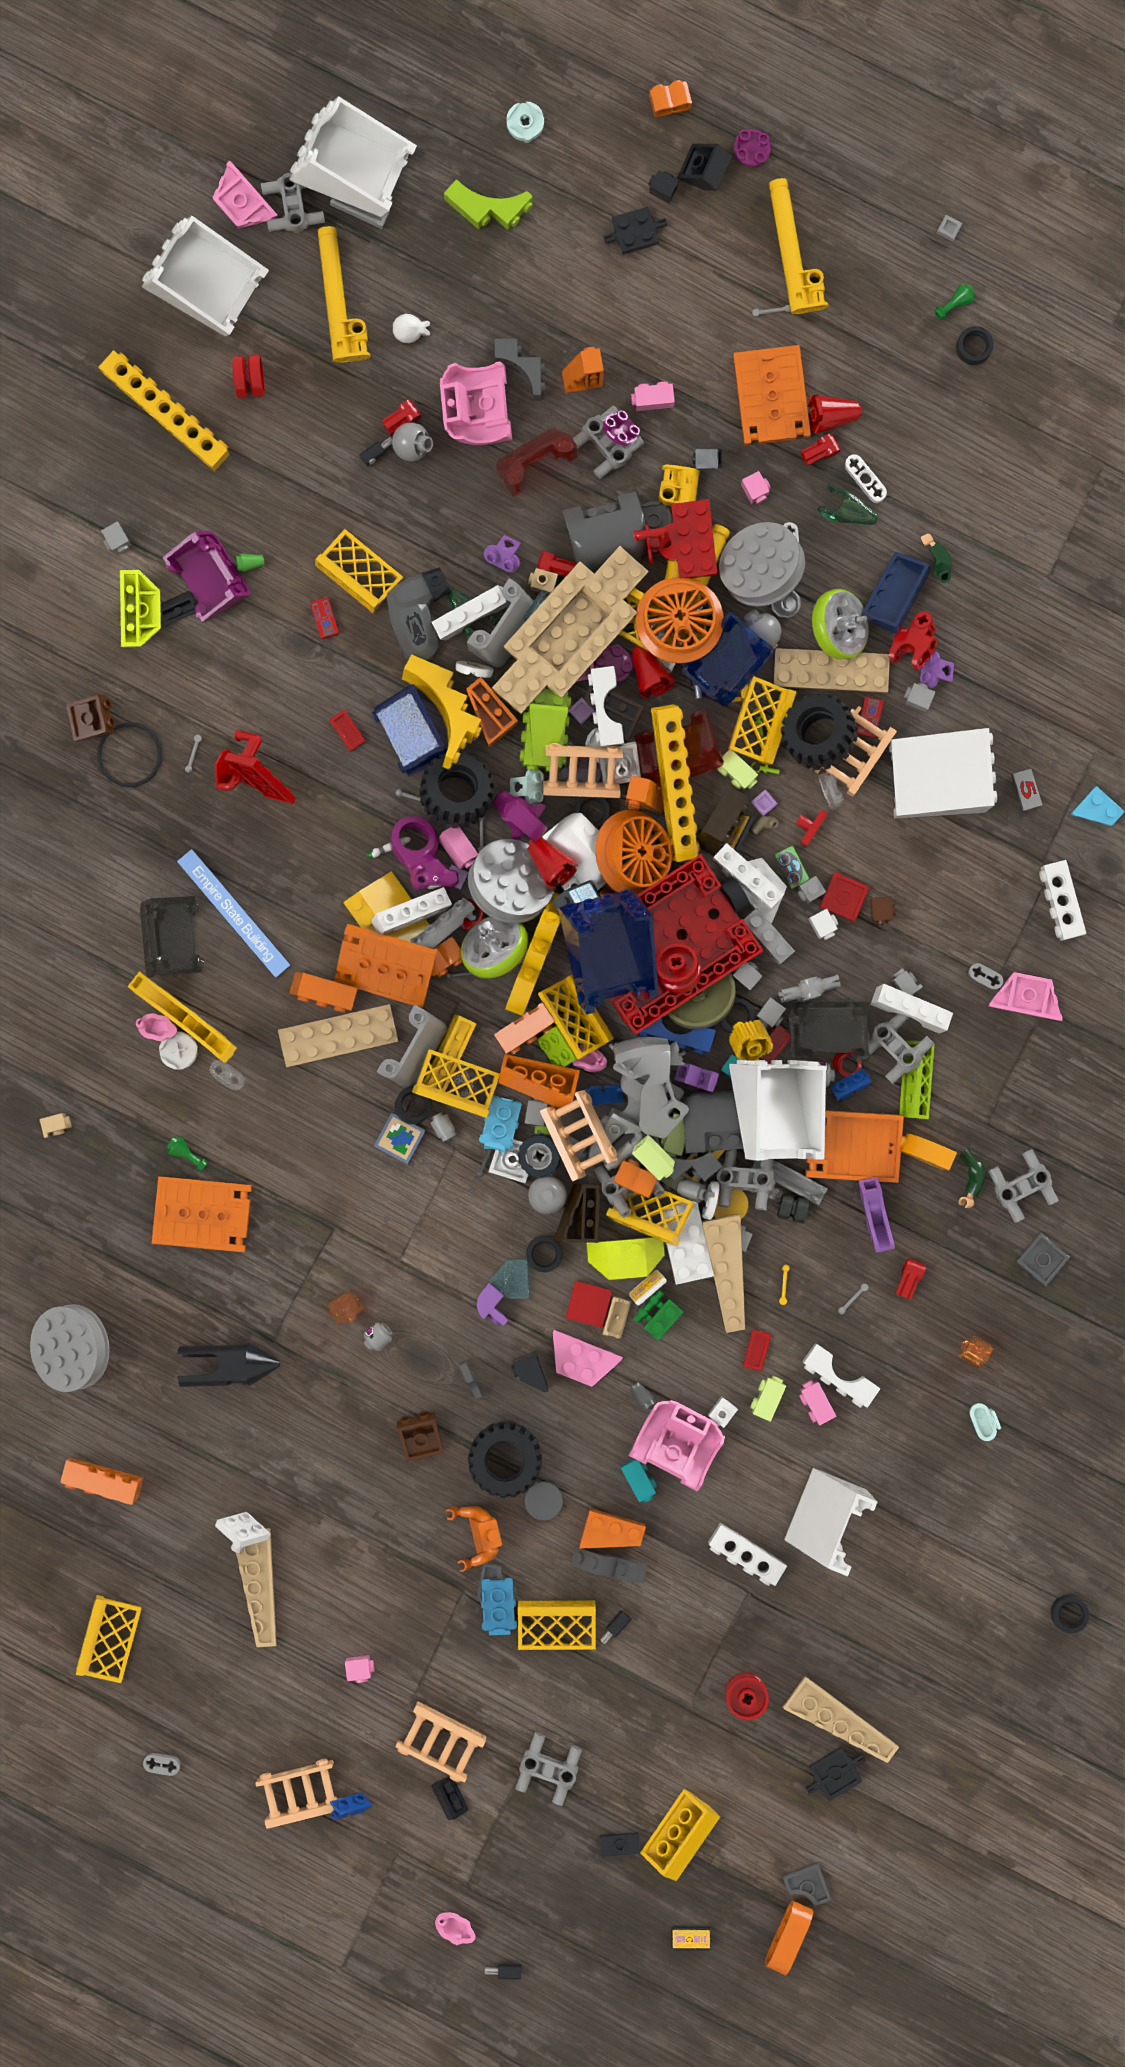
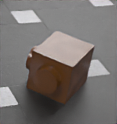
[870,896,896,925]

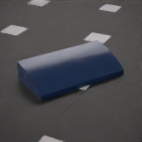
[862,552,930,634]

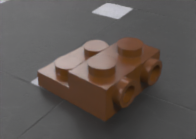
[66,694,115,742]
[397,1411,444,1462]

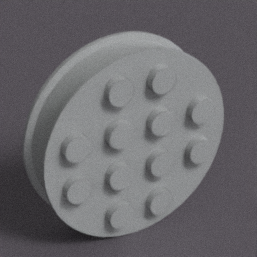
[719,522,805,607]
[468,839,554,924]
[30,1304,109,1392]

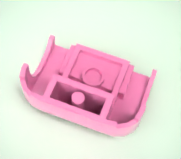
[440,362,512,445]
[628,1400,725,1491]

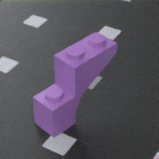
[859,1177,895,1253]

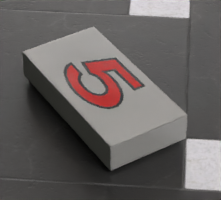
[1012,769,1042,811]

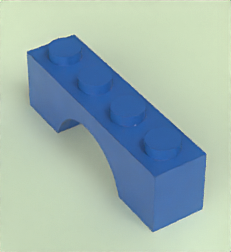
[638,1018,716,1055]

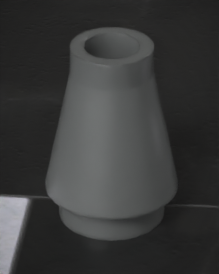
[630,1382,657,1412]

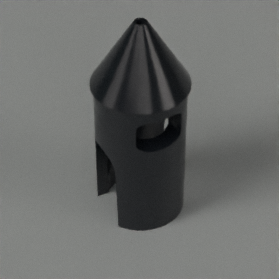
[177,1343,280,1387]

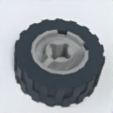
[518,1133,562,1177]

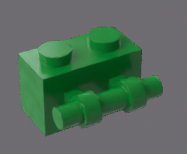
[633,1290,683,1341]

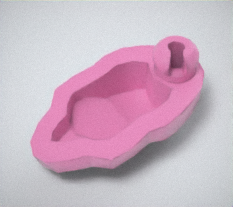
[135,1013,178,1041]
[572,1045,607,1072]
[435,1912,475,1945]

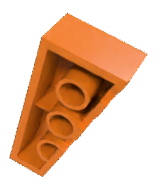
[499,1054,580,1113]
[60,1458,144,1505]

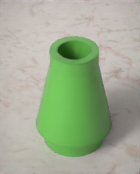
[236,553,264,572]

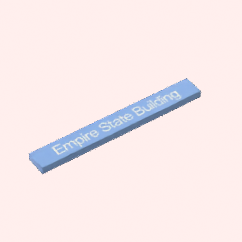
[177,849,291,978]

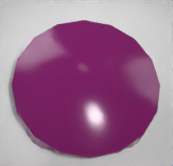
[734,129,771,166]
[603,410,640,446]
[595,645,633,683]

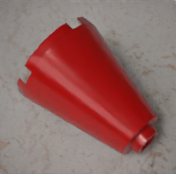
[808,394,862,433]
[631,645,676,700]
[527,837,579,890]

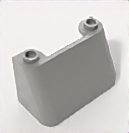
[467,578,538,668]
[377,1005,447,1088]

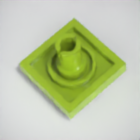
[537,1026,577,1067]

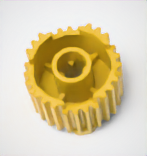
[729,1020,773,1061]

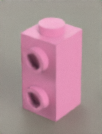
[631,382,675,411]
[439,825,478,870]
[799,1380,837,1425]

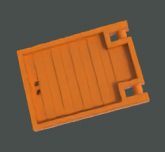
[733,345,811,446]
[334,924,438,1008]
[805,1110,904,1183]
[152,1176,252,1252]

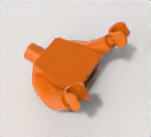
[446,1506,502,1572]

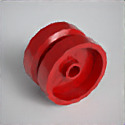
[232,354,265,399]
[655,944,701,994]
[725,1672,769,1720]

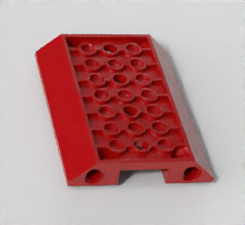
[571,854,763,1035]

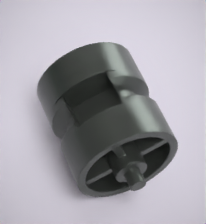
[774,1193,812,1224]

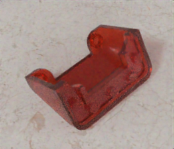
[496,428,577,497]
[634,709,724,789]

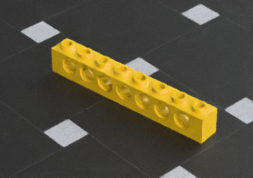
[99,350,230,472]
[651,704,700,862]

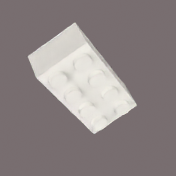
[658,1201,714,1285]

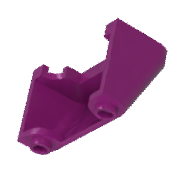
[162,531,250,622]

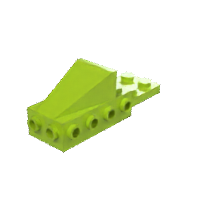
[519,687,571,772]

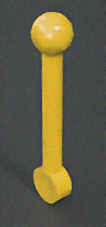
[779,1265,790,1305]

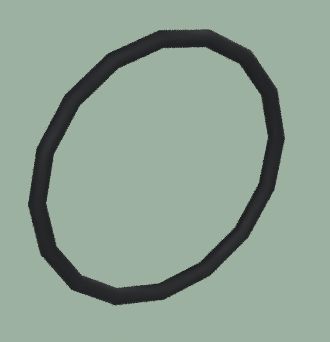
[97,722,162,787]

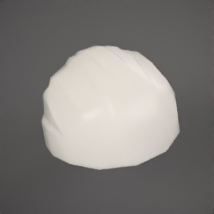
[393,314,430,343]

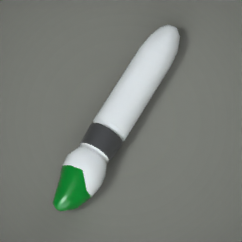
[366,837,411,858]

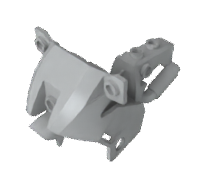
[588,1037,689,1171]

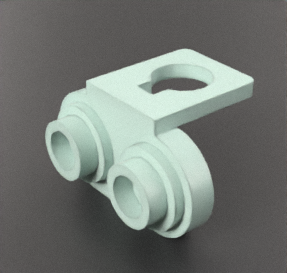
[510,769,544,806]
[969,1403,1001,1441]

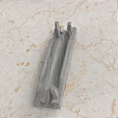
[410,898,476,948]
[751,1159,828,1206]

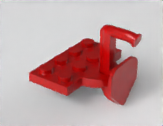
[633,499,718,579]
[215,730,296,805]

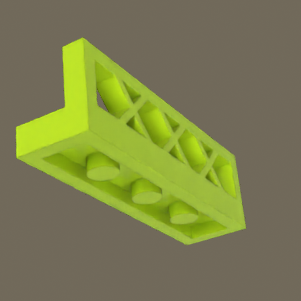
[899,1041,935,1119]

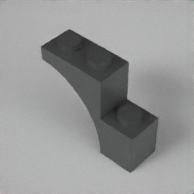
[495,339,545,400]
[667,1152,722,1181]
[571,1546,647,1583]

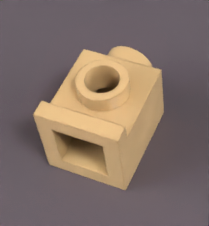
[40,1113,72,1138]

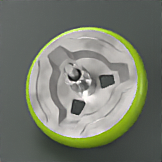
[812,589,869,660]
[461,917,528,978]

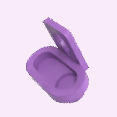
[484,535,521,572]
[920,651,954,689]

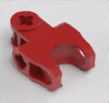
[889,611,937,671]

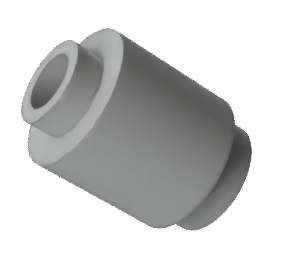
[430,1112,456,1142]
[677,1179,707,1203]

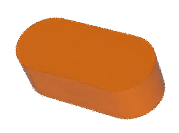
[765,1901,813,1976]

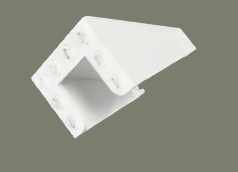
[290,96,417,217]
[142,216,269,337]
[889,728,997,818]
[729,1060,826,1160]
[784,1468,877,1576]

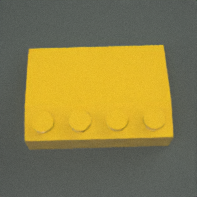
[343,871,429,942]

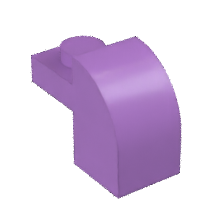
[674,1063,719,1092]
[477,1282,509,1326]

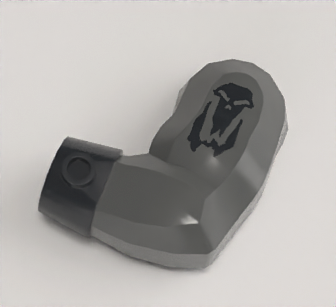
[387,567,451,662]

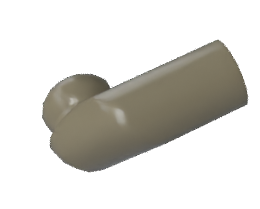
[750,816,779,835]

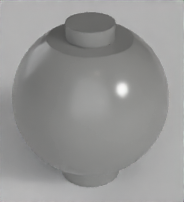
[392,423,433,462]
[743,609,781,651]
[528,1176,567,1214]

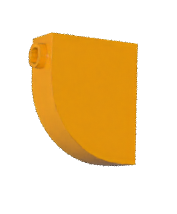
[900,1134,957,1170]

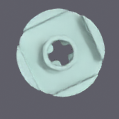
[507,102,544,143]

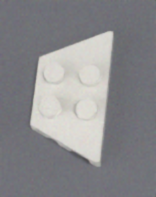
[721,858,787,924]

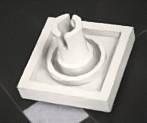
[599,742,641,784]
[489,1139,528,1183]
[215,1512,270,1553]

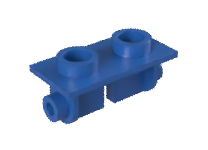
[829,1068,871,1102]
[584,1084,624,1105]
[330,1793,372,1820]

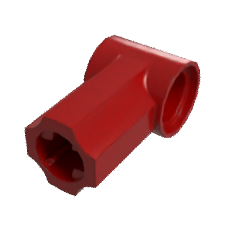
[381,399,422,435]
[800,433,841,466]
[537,551,577,578]
[895,1258,926,1300]

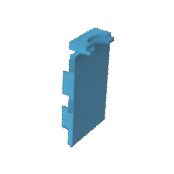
[481,1578,517,1635]

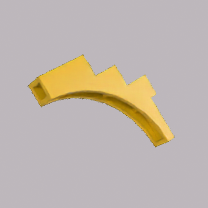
[402,654,482,770]
[505,892,562,1016]
[128,971,237,1063]

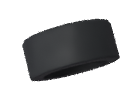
[956,326,994,365]
[574,797,611,830]
[720,876,750,915]
[719,998,755,1034]
[395,1086,432,1124]
[526,1236,563,1273]
[1051,1595,1089,1633]

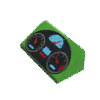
[775,846,810,889]

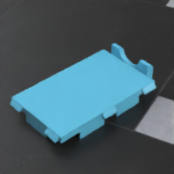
[479,1095,522,1153]

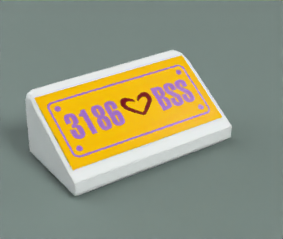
[629,1270,667,1305]

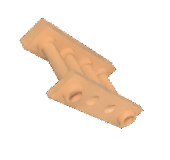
[815,706,897,797]
[542,743,623,798]
[540,1090,618,1181]
[395,1701,486,1783]
[256,1759,341,1829]

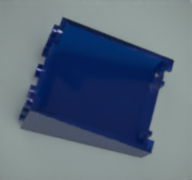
[558,889,659,1015]

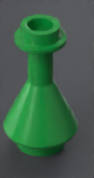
[934,284,976,320]
[166,1136,208,1171]

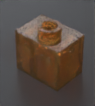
[327,1290,363,1324]
[958,1335,995,1368]

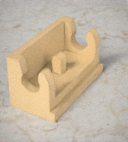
[603,1296,632,1339]

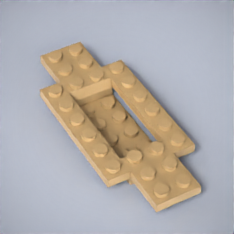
[492,546,648,714]

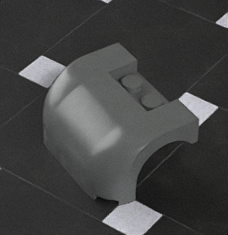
[562,491,648,573]
[683,1089,744,1153]

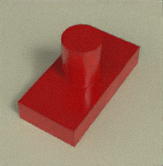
[795,809,828,848]

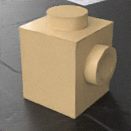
[528,568,558,595]

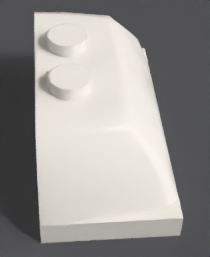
[542,813,606,890]

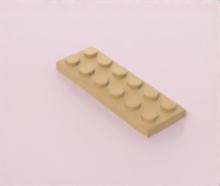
[773,648,890,693]
[278,1004,399,1067]

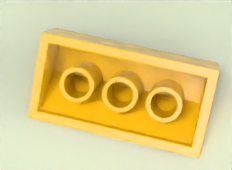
[640,1789,721,1881]

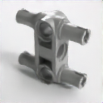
[261,173,325,233]
[569,405,644,479]
[778,975,841,1004]
[860,1013,935,1084]
[717,1149,775,1211]
[988,1149,1059,1223]
[594,1154,664,1218]
[516,1732,582,1806]

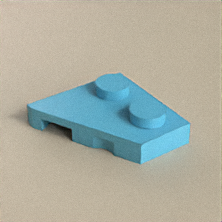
[1071,786,1125,826]

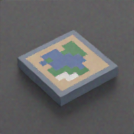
[374,1113,426,1164]

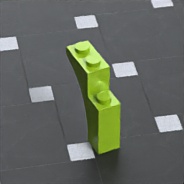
[444,179,533,230]

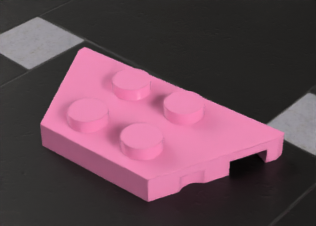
[213,161,278,229]
[988,972,1062,1021]
[553,1330,623,1387]

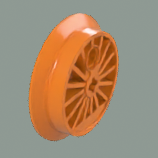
[635,577,724,663]
[595,810,672,898]

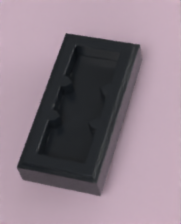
[600,1832,640,1857]

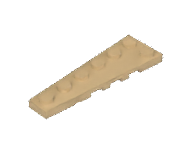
[702,1214,745,1333]
[236,1528,277,1647]
[782,1676,899,1763]

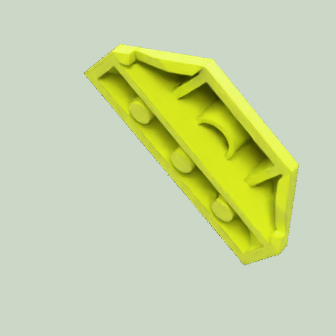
[120,570,161,647]
[587,1237,665,1280]

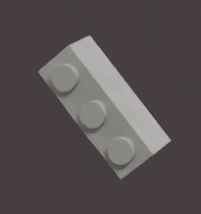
[744,908,795,965]

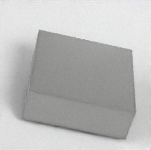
[937,215,963,242]

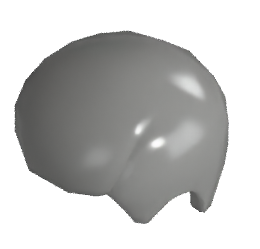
[771,590,801,618]

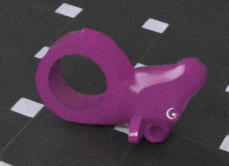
[493,790,548,842]
[390,816,459,891]

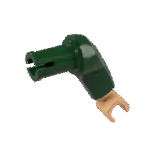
[921,534,951,583]
[959,1149,986,1208]

